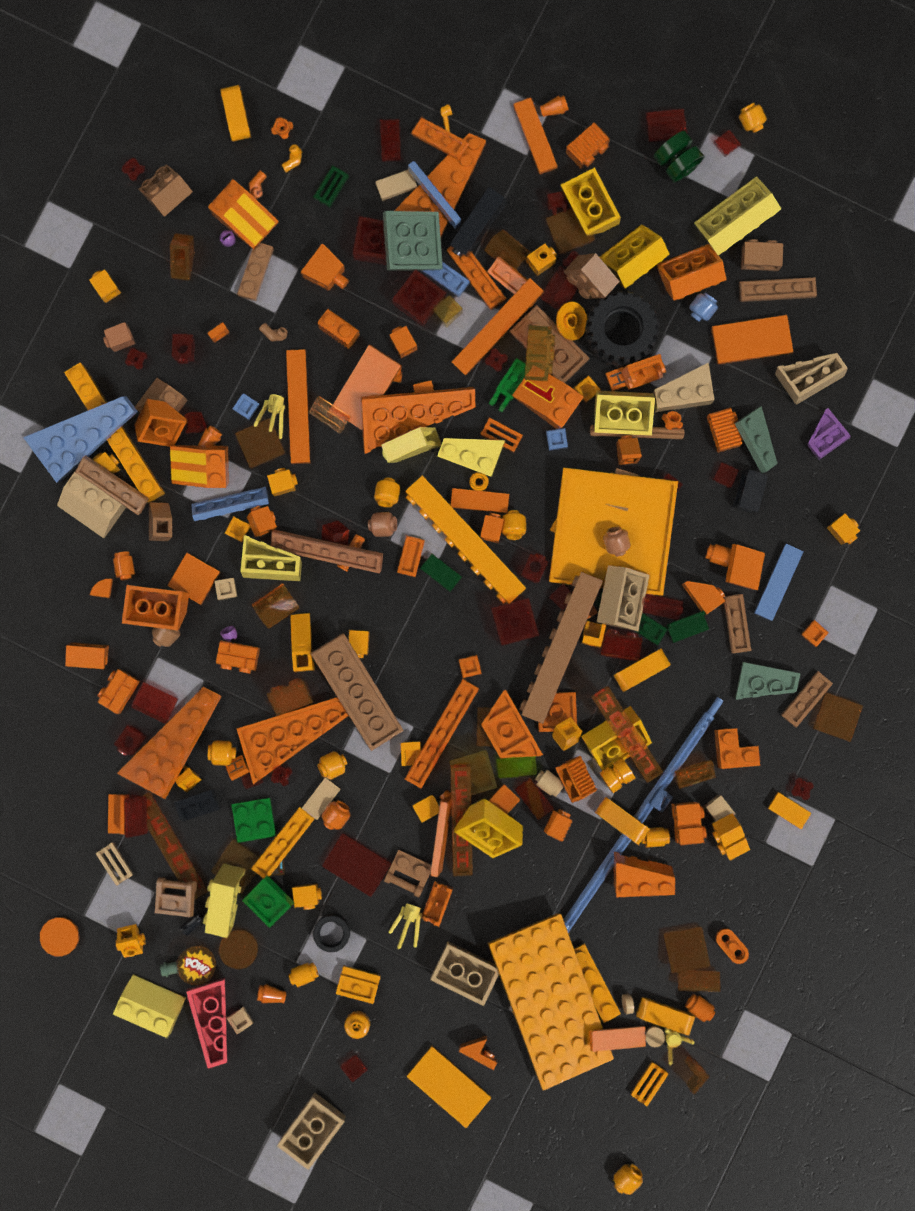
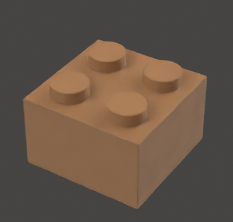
[564,253,620,299]

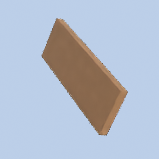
[310,633,404,751]

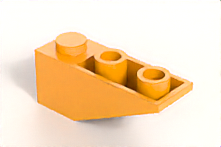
[291,613,315,672]

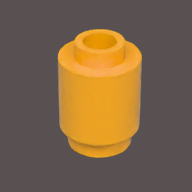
[641,827,670,848]
[288,962,319,987]

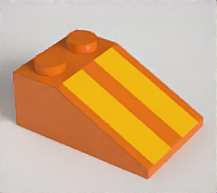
[208,179,279,250]
[170,445,229,488]

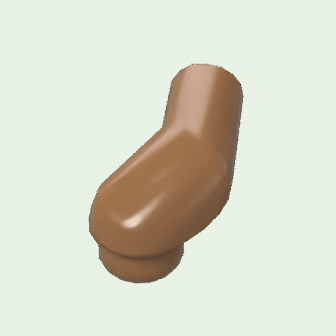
[259,323,288,341]

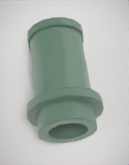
[160,960,185,977]

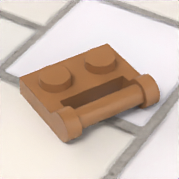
[384,849,432,898]
[155,877,197,917]

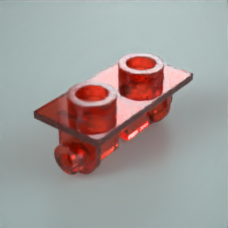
[642,594,683,620]

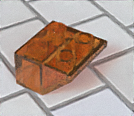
[267,678,315,716]

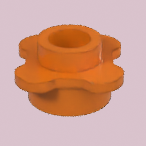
[271,117,293,139]
[662,411,683,430]

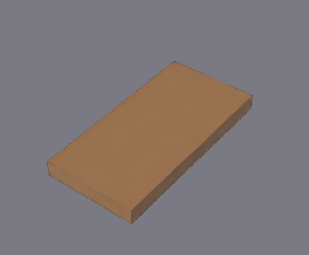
[509,305,590,383]

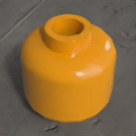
[739,103,767,133]
[374,478,400,508]
[502,510,526,540]
[208,740,236,766]
[317,751,347,780]
[344,1011,370,1039]
[613,1164,643,1195]

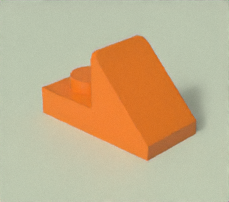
[459,1036,497,1070]

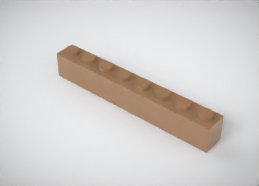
[519,572,603,724]

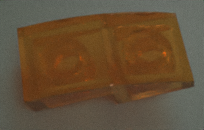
[678,970,720,993]

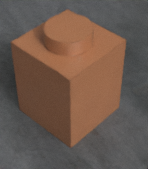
[103,322,135,352]

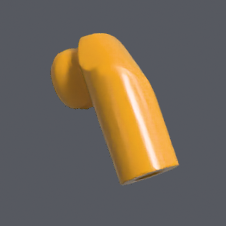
[281,145,302,172]

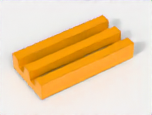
[630,1062,669,1106]

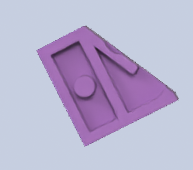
[807,408,851,460]

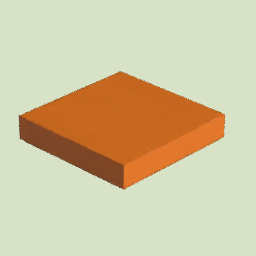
[725,544,765,590]
[167,553,220,605]
[538,692,577,732]

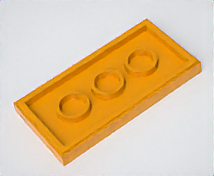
[407,1046,491,1128]

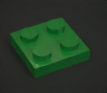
[231,798,277,843]
[242,875,295,928]

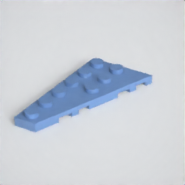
[23,396,138,483]

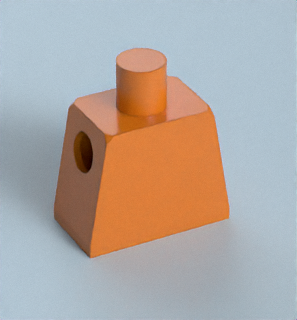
[301,244,349,290]

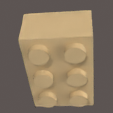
[431,941,499,1006]
[277,1093,346,1170]

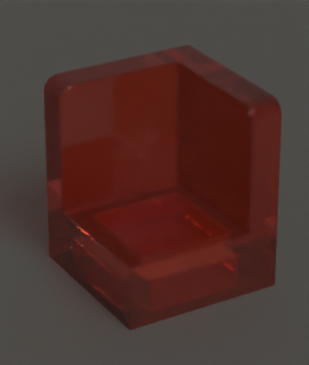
[321,521,349,546]

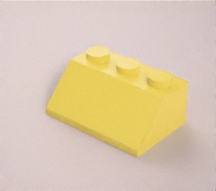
[594,391,655,436]
[113,974,186,1038]

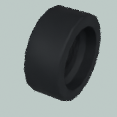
[313,914,350,953]

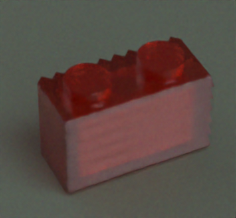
[600,629,642,661]

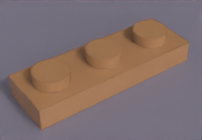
[237,243,274,302]

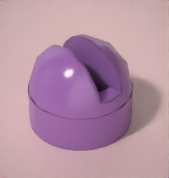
[220,230,235,247]
[220,626,237,642]

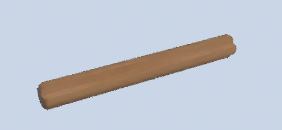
[590,425,685,439]

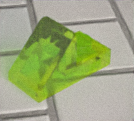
[497,756,537,778]

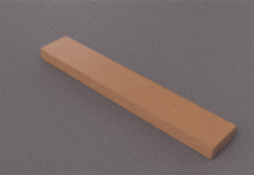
[271,530,383,574]

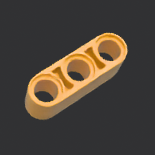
[221,85,251,142]
[613,648,671,692]
[594,797,650,845]
[636,997,695,1035]

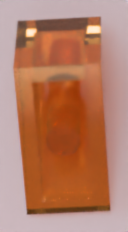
[170,233,194,280]

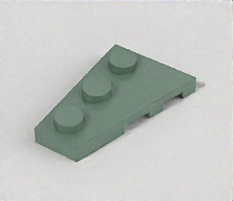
[735,406,778,473]
[735,662,801,700]

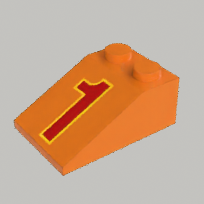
[512,365,583,429]

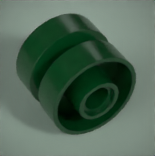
[653,130,705,183]

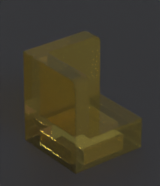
[434,295,463,328]

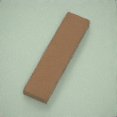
[739,277,817,302]
[75,455,149,515]

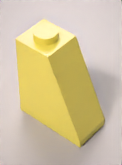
[381,427,442,463]

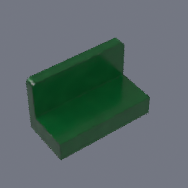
[666,611,709,643]

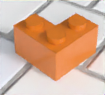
[714,728,760,769]

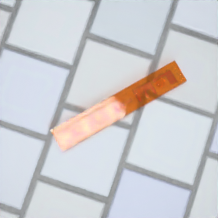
[591,686,663,783]
[450,764,473,876]
[133,792,208,900]

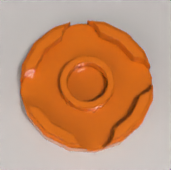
[40,917,79,956]

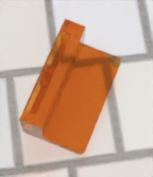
[484,230,531,270]
[252,583,299,629]
[685,1055,710,1094]

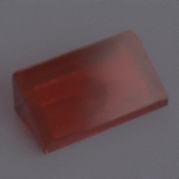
[515,778,554,820]
[124,795,147,838]

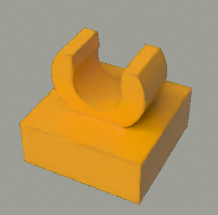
[175,766,201,792]

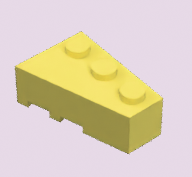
[438,438,505,477]
[241,535,302,581]
[203,863,246,938]

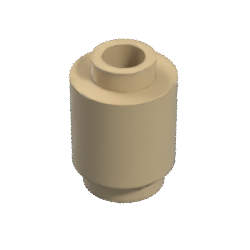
[535,770,564,797]

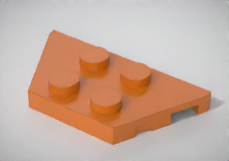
[481,690,543,758]

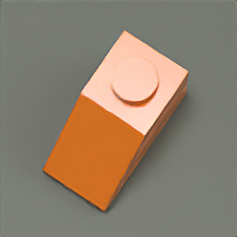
[617,435,642,465]
[682,581,725,616]

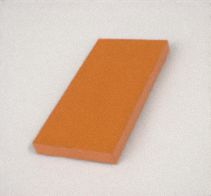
[712,315,793,365]
[331,344,402,430]

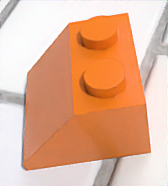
[135,399,187,447]

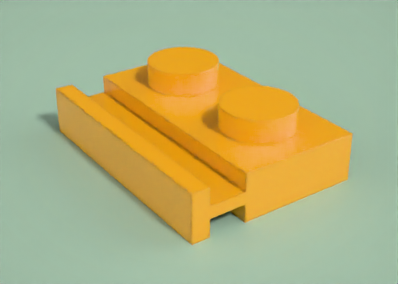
[336,965,381,1004]

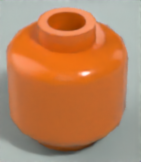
[322,800,350,830]

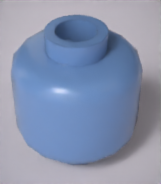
[689,292,718,322]

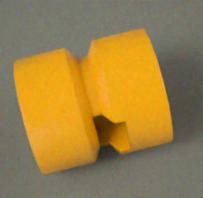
[599,758,635,793]

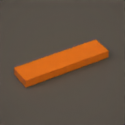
[513,97,557,174]
[446,246,506,311]
[430,797,452,877]

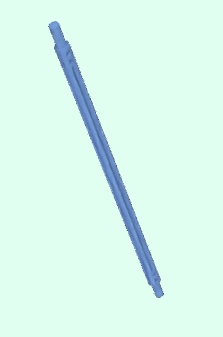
[563,697,723,933]

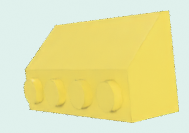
[694,176,781,255]

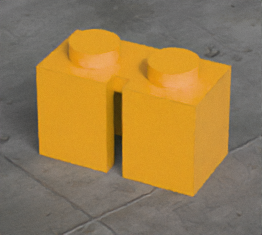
[712,813,750,860]

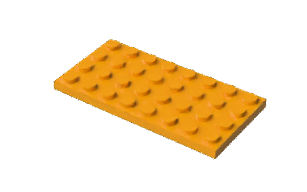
[488,913,614,1091]

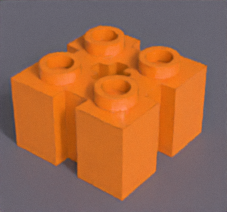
[671,801,707,845]

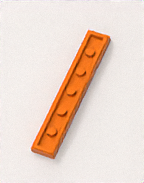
[452,278,544,375]
[286,350,310,464]
[405,679,479,788]

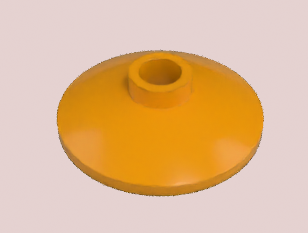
[556,302,587,340]

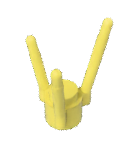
[254,394,285,439]
[389,903,422,949]
[665,1028,694,1065]

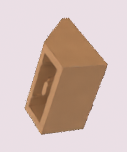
[139,165,192,217]

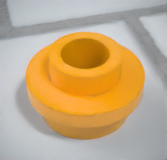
[470,472,489,491]

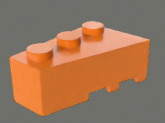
[614,851,675,897]

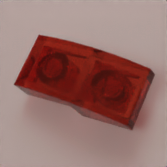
[380,119,401,161]

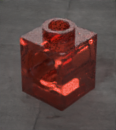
[172,334,195,364]
[521,553,548,584]
[114,725,146,756]

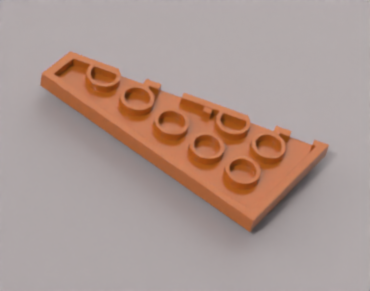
[395,133,486,238]
[361,387,475,454]
[117,687,222,799]
[237,697,349,784]

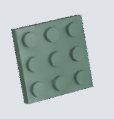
[383,211,443,270]

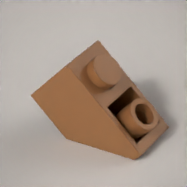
[149,502,172,541]

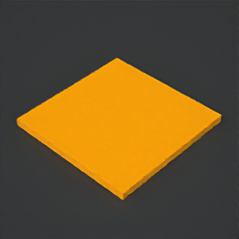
[549,468,678,596]

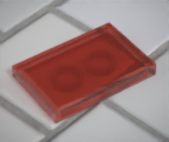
[322,833,392,897]

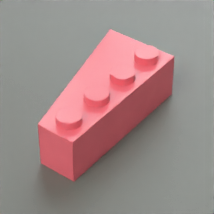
[186,977,227,1069]

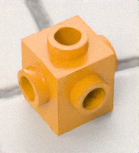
[116,924,146,958]

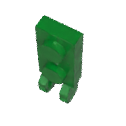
[489,358,531,412]

